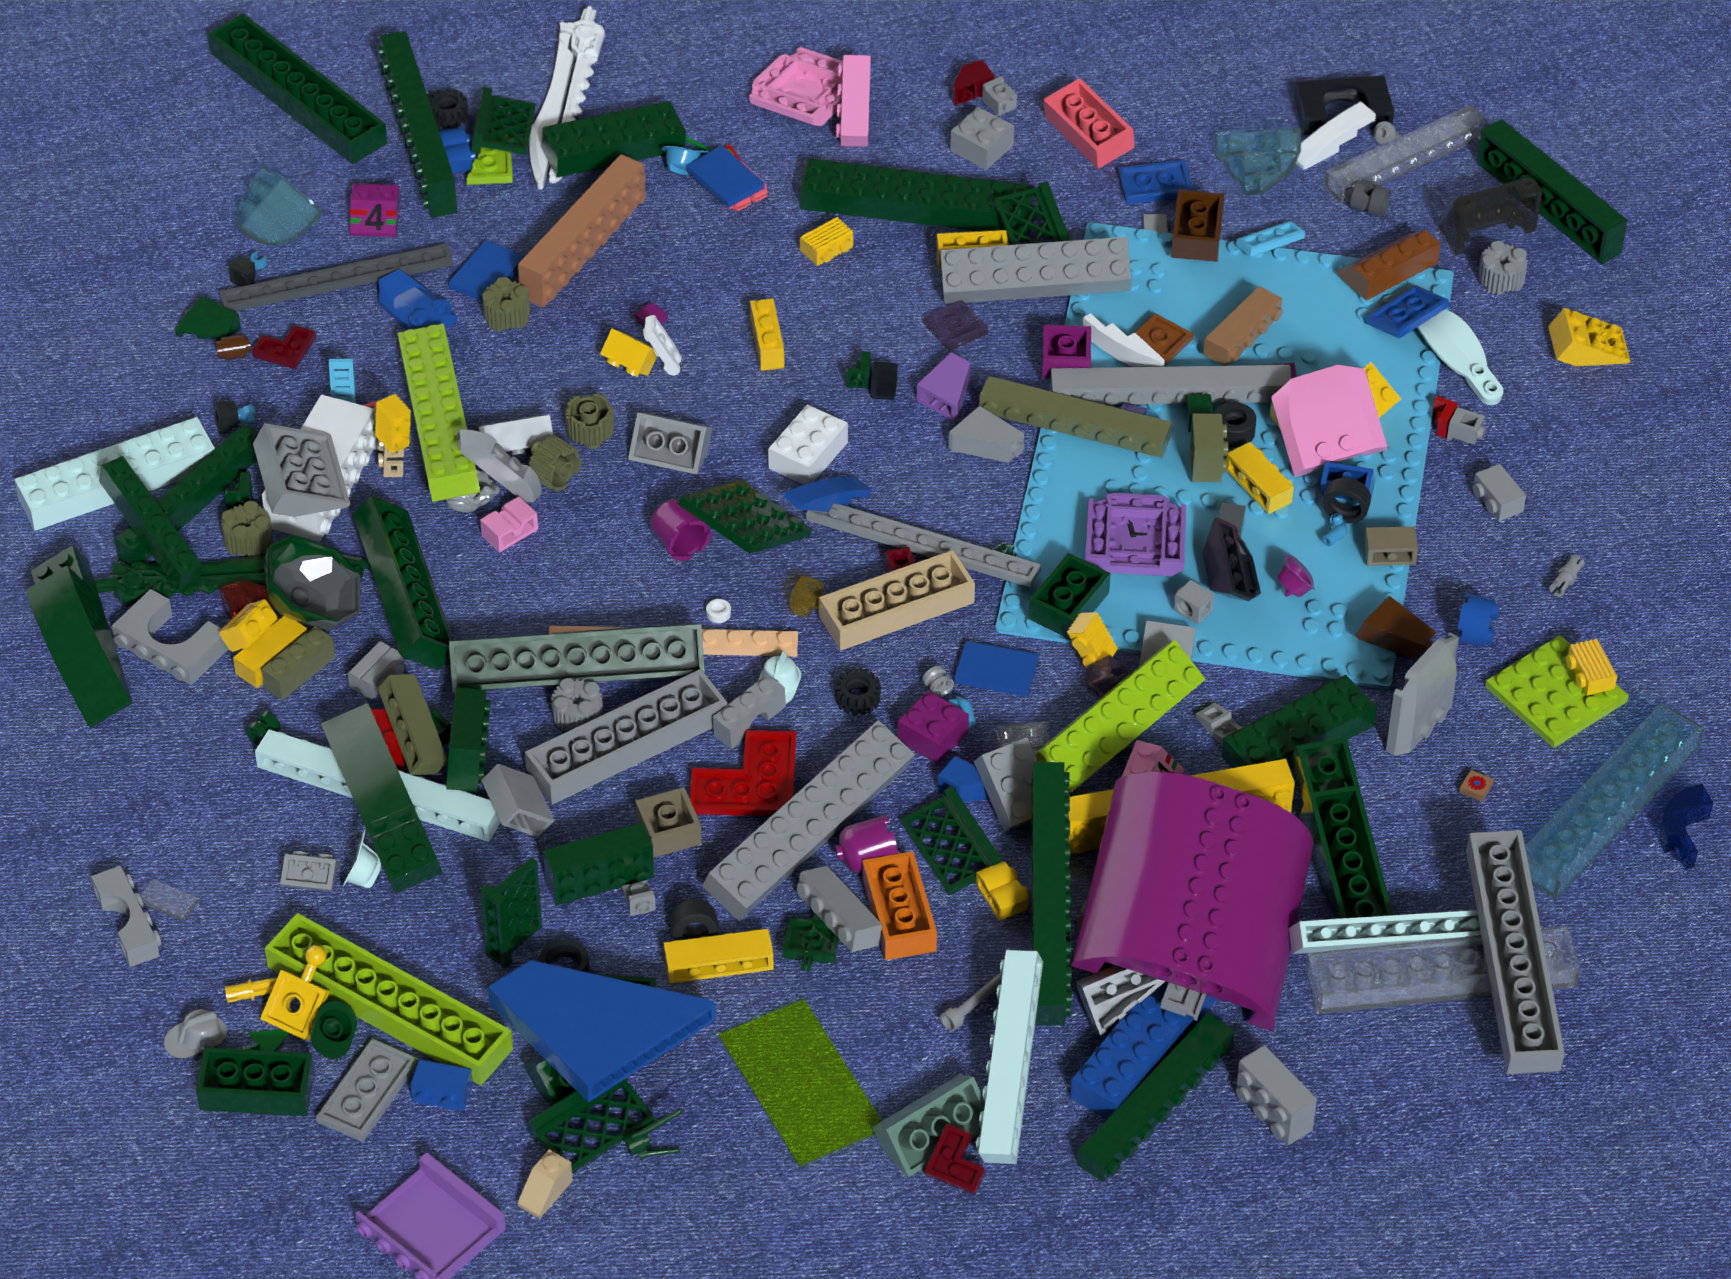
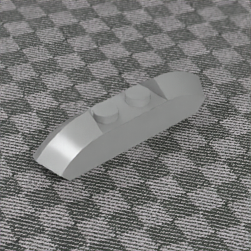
[457,429,542,503]

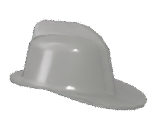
[164,1009,227,1058]

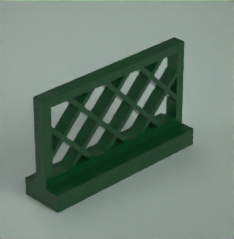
[471,87,536,155]
[994,181,1071,245]
[900,786,1002,896]
[480,857,542,969]
[528,1079,655,1174]

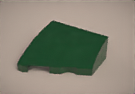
[175,296,241,341]

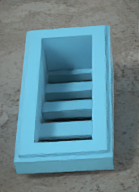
[329,359,357,404]

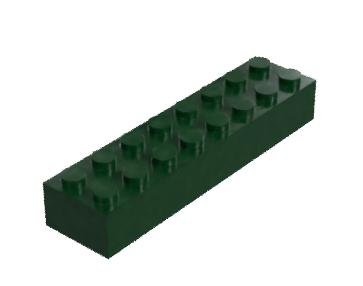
[1477,119,1627,265]
[353,496,453,670]

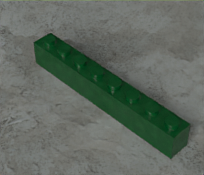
[114,424,259,566]
[1077,1013,1235,1182]

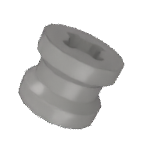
[922,666,954,697]

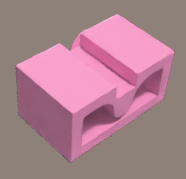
[480,497,538,553]

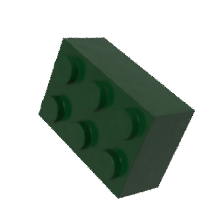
[1028,553,1111,640]

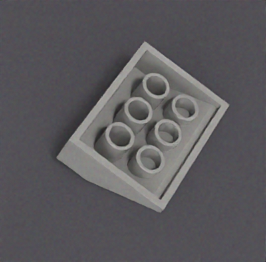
[253,423,350,517]

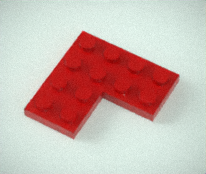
[690,730,797,816]

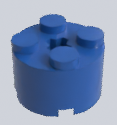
[1457,593,1500,648]

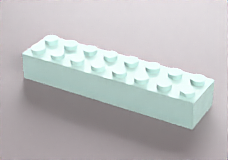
[15,417,215,531]

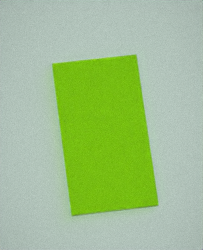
[719,999,882,1167]

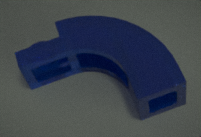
[1660,784,1713,870]

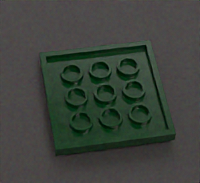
[678,480,812,554]

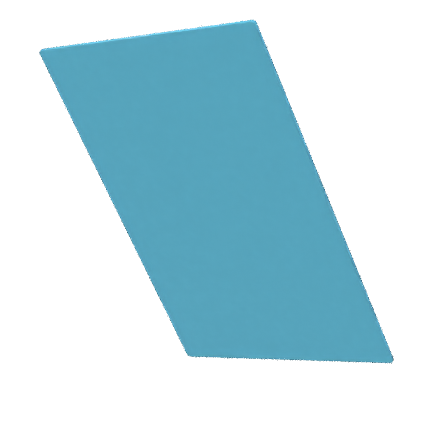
[995,222,1454,689]

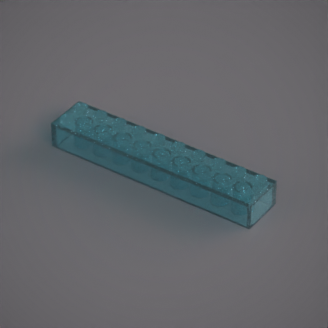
[1525,702,1704,900]

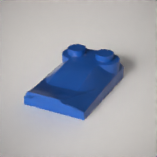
[378,269,457,330]

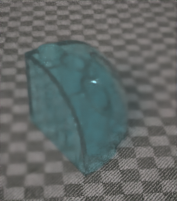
[235,165,324,245]

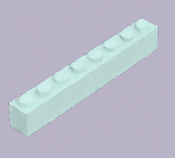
[1289,910,1483,954]
[976,950,1043,1164]

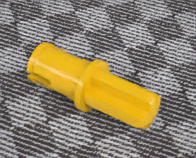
[225,978,277,1003]

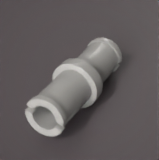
[1549,555,1584,597]

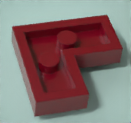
[252,326,316,370]
[924,1124,986,1195]

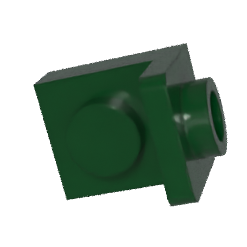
[846,351,871,388]
[224,472,253,510]

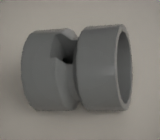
[1350,180,1391,217]

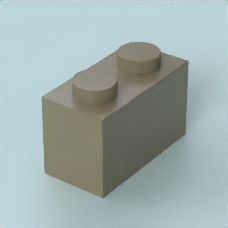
[1364,526,1418,566]

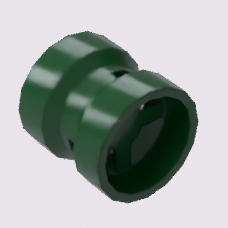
[245,711,281,746]

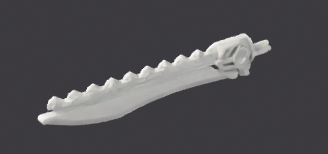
[530,6,605,189]

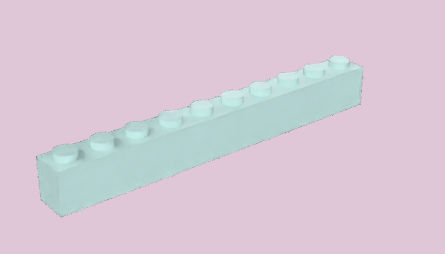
[255,730,500,842]

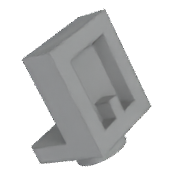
[622,880,656,916]

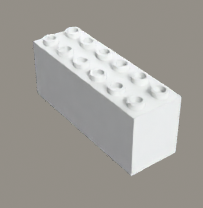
[262,395,377,542]

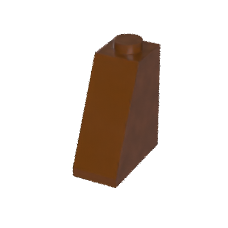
[1355,596,1436,660]

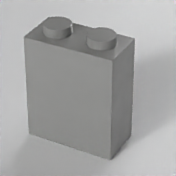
[481,764,555,837]

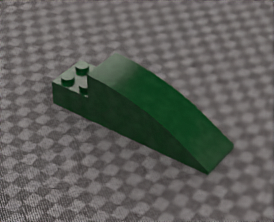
[25,546,133,728]
[321,703,443,894]
[1292,737,1393,919]

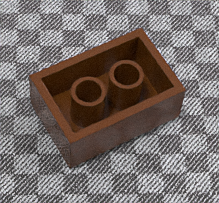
[1171,190,1225,262]

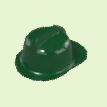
[310,1001,358,1059]

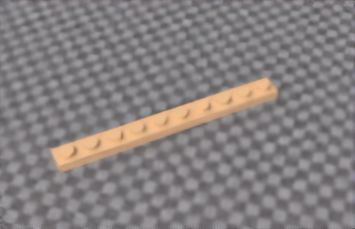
[549,626,798,657]

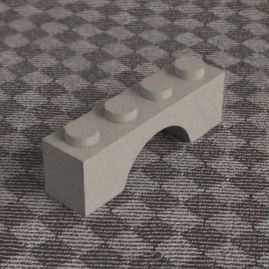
[91,866,162,967]

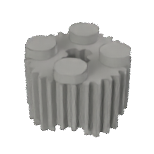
[1478,241,1527,296]
[551,678,603,733]

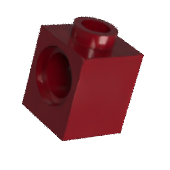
[885,547,915,573]

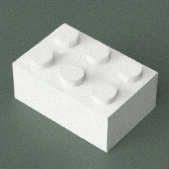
[768,405,848,485]

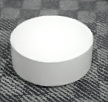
[706,599,731,623]

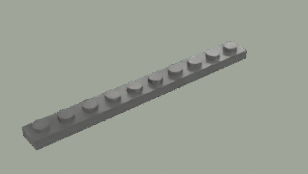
[220,244,453,312]

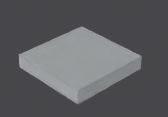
[1139,621,1196,666]

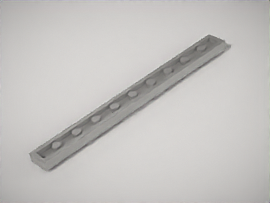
[806,504,1041,588]

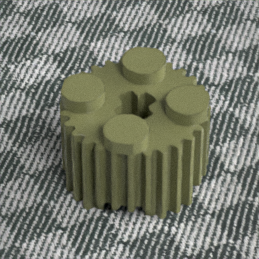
[482,277,530,332]
[565,393,614,449]
[528,436,583,492]
[221,501,273,557]

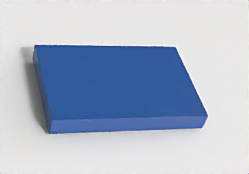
[686,146,765,208]
[1117,160,1194,204]
[449,240,525,301]
[1366,285,1450,339]
[955,641,1039,697]

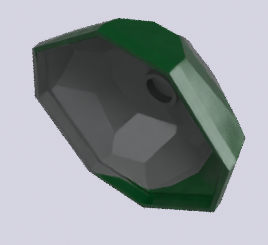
[264,534,361,631]

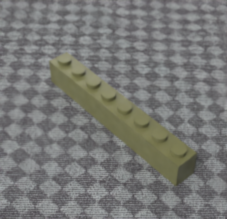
[979,376,1172,458]

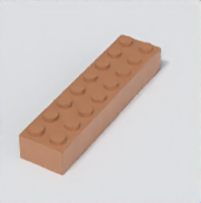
[518,154,646,308]

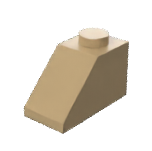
[518,1150,573,1219]

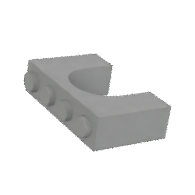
[112,589,229,685]

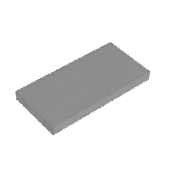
[316,1038,418,1142]

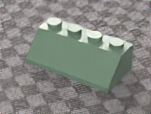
[872,1075,985,1177]

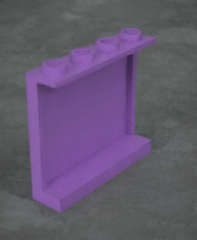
[355,1152,506,1279]

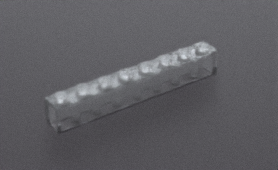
[1324,105,1488,203]

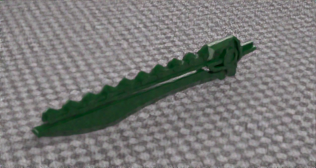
[94,554,371,605]

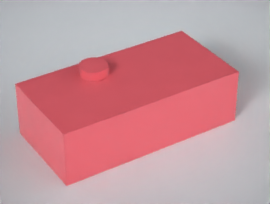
[1043,78,1135,169]

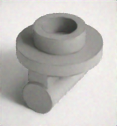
[1374,122,1401,144]

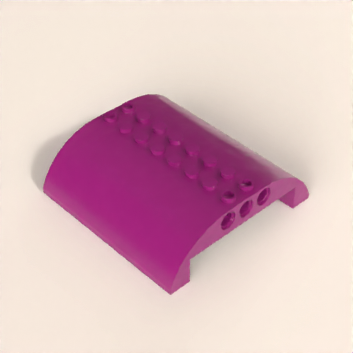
[1071,772,1314,1031]

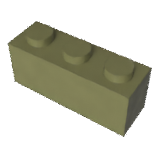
[261,626,335,701]

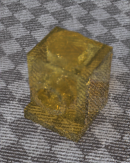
[790,576,824,618]

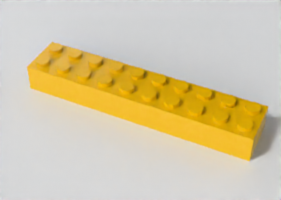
[1069,759,1295,854]

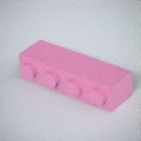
[836,55,871,147]

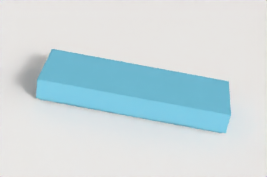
[1236,221,1305,257]

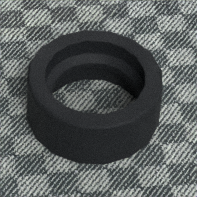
[1322,478,1372,524]
[539,940,589,973]

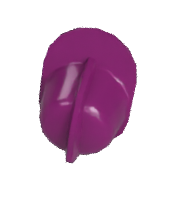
[1277,554,1315,597]

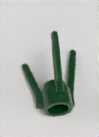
[623,1109,683,1160]

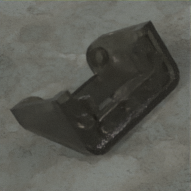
[1437,178,1542,256]

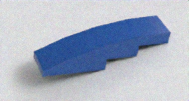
[783,477,871,512]

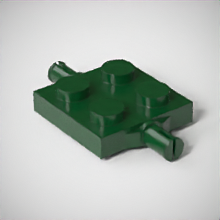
[782,912,840,972]

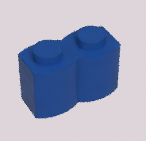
[439,127,476,173]

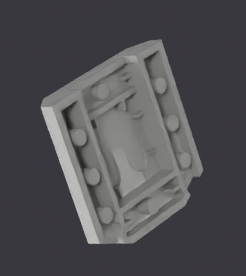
[1386,632,1459,756]

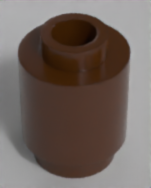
[216,334,251,361]

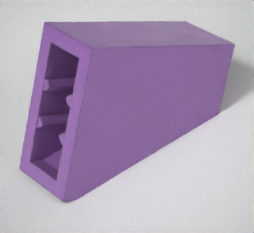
[917,352,970,422]

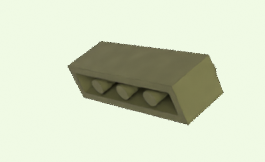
[378,674,448,775]

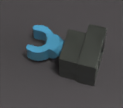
[229,252,267,286]
[214,401,256,434]

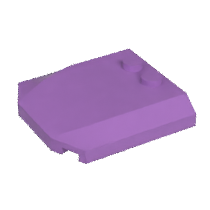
[1085,493,1186,576]

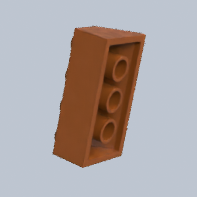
[1337,230,1441,301]

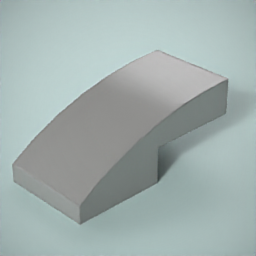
[1196,702,1243,745]

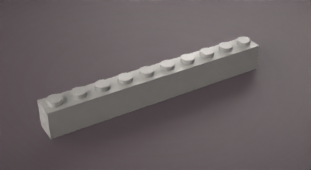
[1050,365,1291,405]

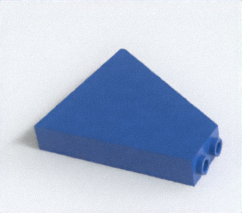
[488,960,716,1102]

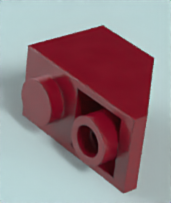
[953,60,995,106]

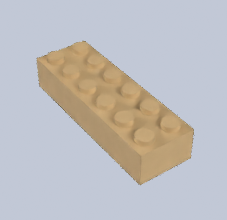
[819,550,975,651]

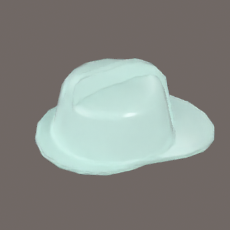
[758,652,801,704]
[342,829,381,888]

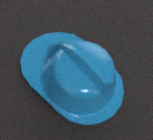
[661,146,711,175]

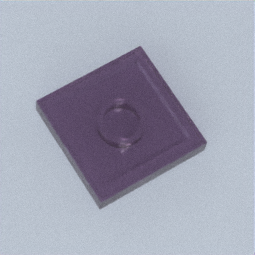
[923,300,988,352]

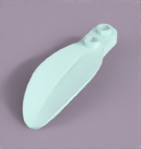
[1417,309,1503,405]

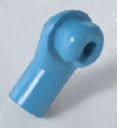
[1323,513,1347,546]
[947,696,976,726]

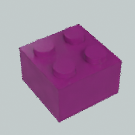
[1042,325,1091,379]
[898,691,969,764]

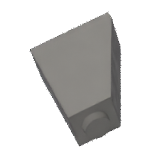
[948,406,1024,463]

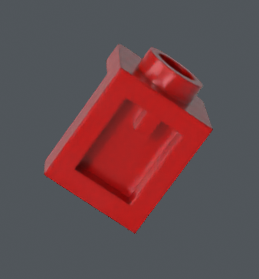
[1433,396,1458,438]

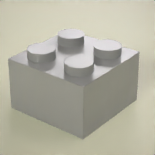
[950,107,1014,170]

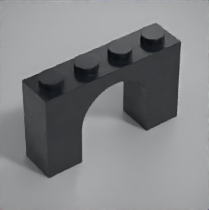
[1294,75,1394,135]

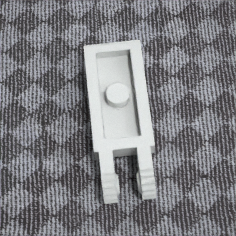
[643,315,681,375]

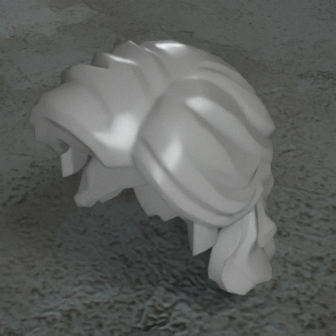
[446,469,500,513]

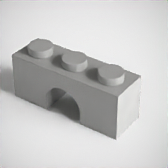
[713,674,786,749]

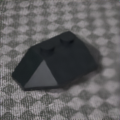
[1202,518,1261,601]

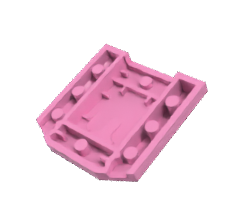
[749,47,843,126]
[1271,365,1388,477]

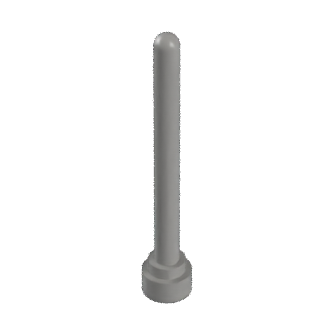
[940,950,1032,1032]

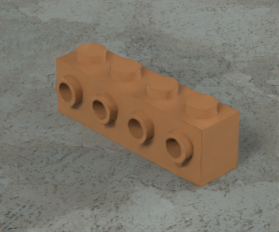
[1203,286,1283,366]

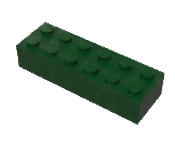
[541,101,686,178]
[1221,674,1376,770]

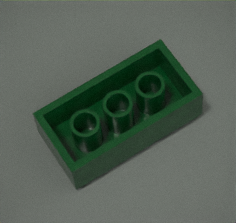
[446,687,491,792]
[543,822,654,906]
[196,1047,315,1116]

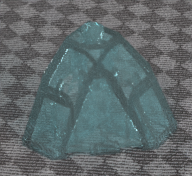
[1215,126,1301,196]

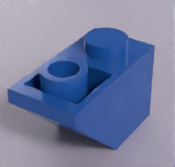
[938,756,989,802]

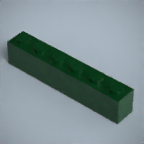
[99,456,202,591]

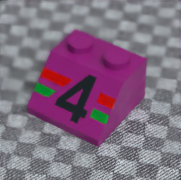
[350,184,401,237]

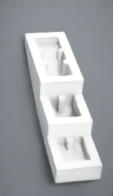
[1289,102,1376,170]
[1083,313,1164,367]

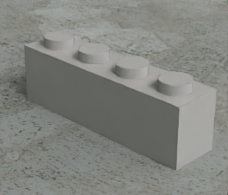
[797,866,882,952]

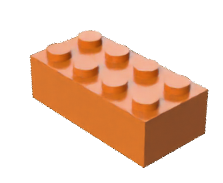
[862,851,937,960]

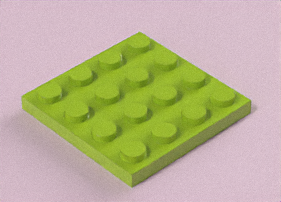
[1485,635,1629,748]

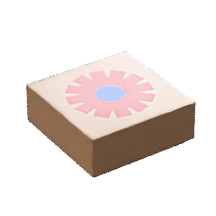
[1459,770,1494,802]

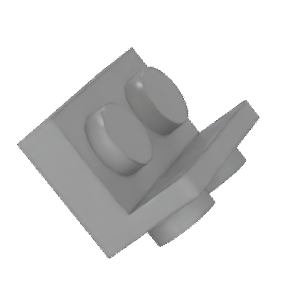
[280,851,340,892]

